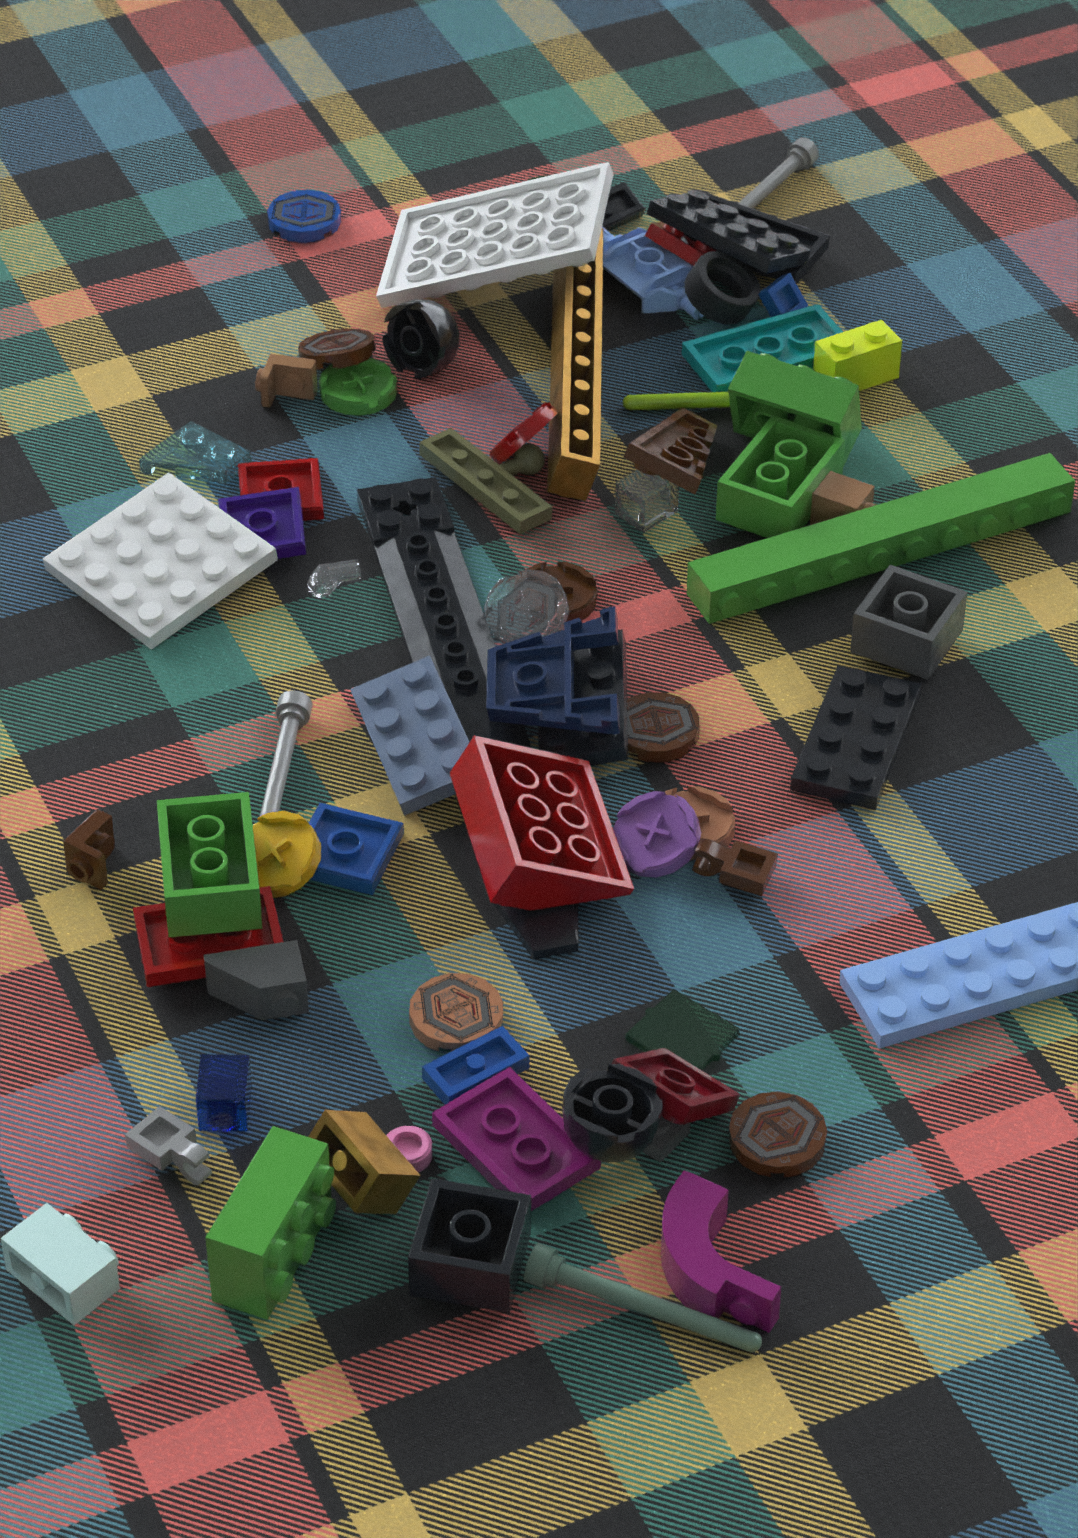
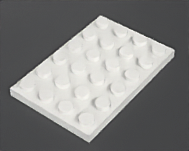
[376,162,613,308]

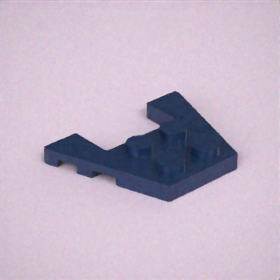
[486,606,620,734]

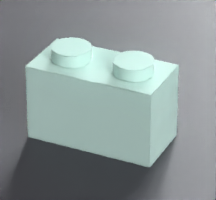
[1,1203,120,1325]

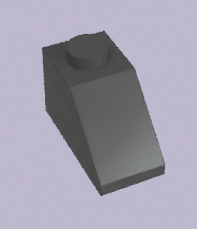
[204,940,309,1020]

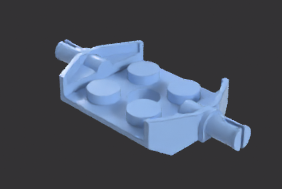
[602,227,704,320]

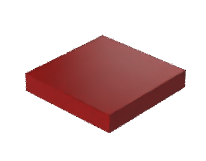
[238,458,324,521]

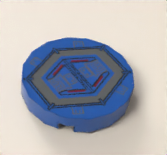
[267,190,341,243]

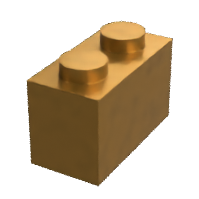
[308,1110,421,1214]

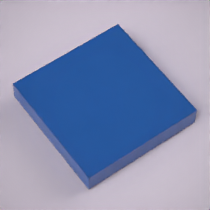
[309,803,404,895]

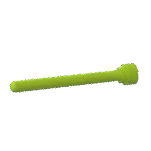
[623,392,730,410]

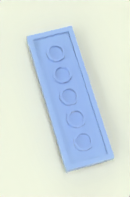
[839,902,1078,1049]

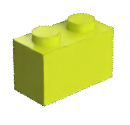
[813,320,902,391]

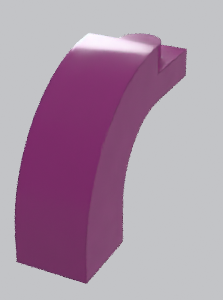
[661,1170,781,1333]

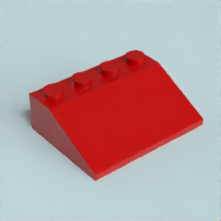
[450,735,634,911]

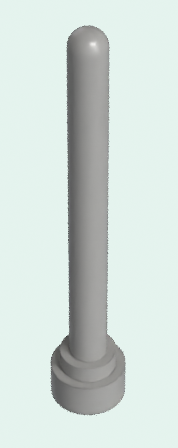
[738,137,819,209]
[258,690,313,822]

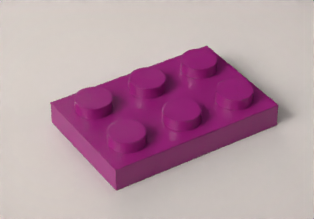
[432,1067,601,1211]

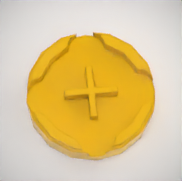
[253,811,321,898]

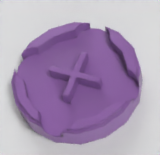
[612,791,701,878]

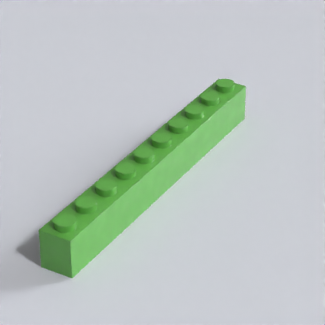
[686,453,1075,624]

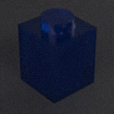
[196,1054,252,1132]

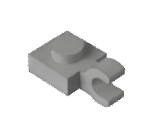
[125,1106,212,1185]

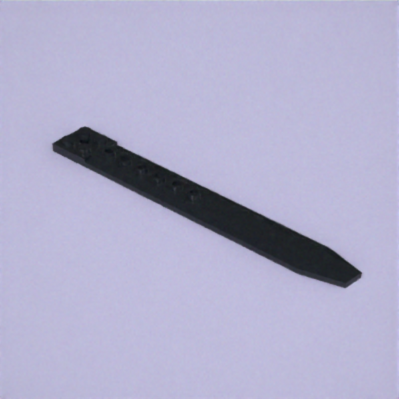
[357,477,579,959]

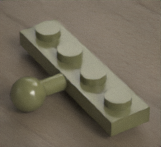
[419,428,552,534]

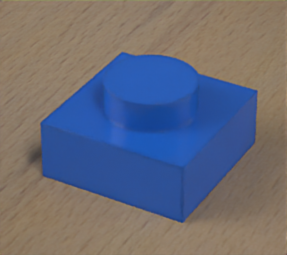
[758,273,808,317]

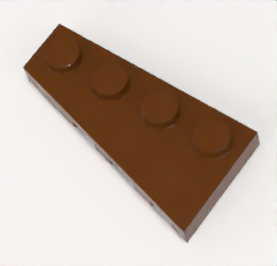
[624,408,717,494]

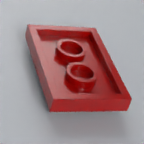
[133,886,283,987]

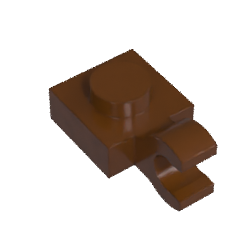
[692,839,778,896]

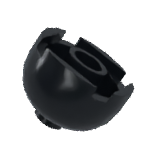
[383,299,460,379]
[562,1064,663,1162]

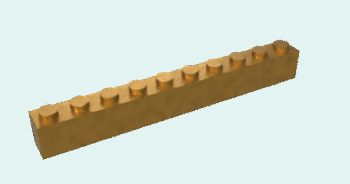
[547,228,603,501]

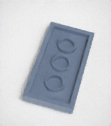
[350,655,469,816]

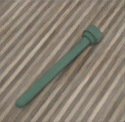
[524,1243,762,1352]

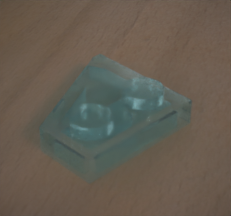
[139,421,251,484]

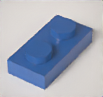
[422,1026,530,1105]

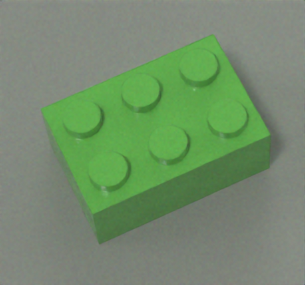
[728,351,862,467]
[716,415,845,538]
[157,792,262,938]
[205,1126,336,1320]

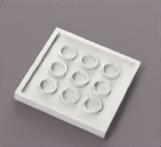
[43,473,278,650]

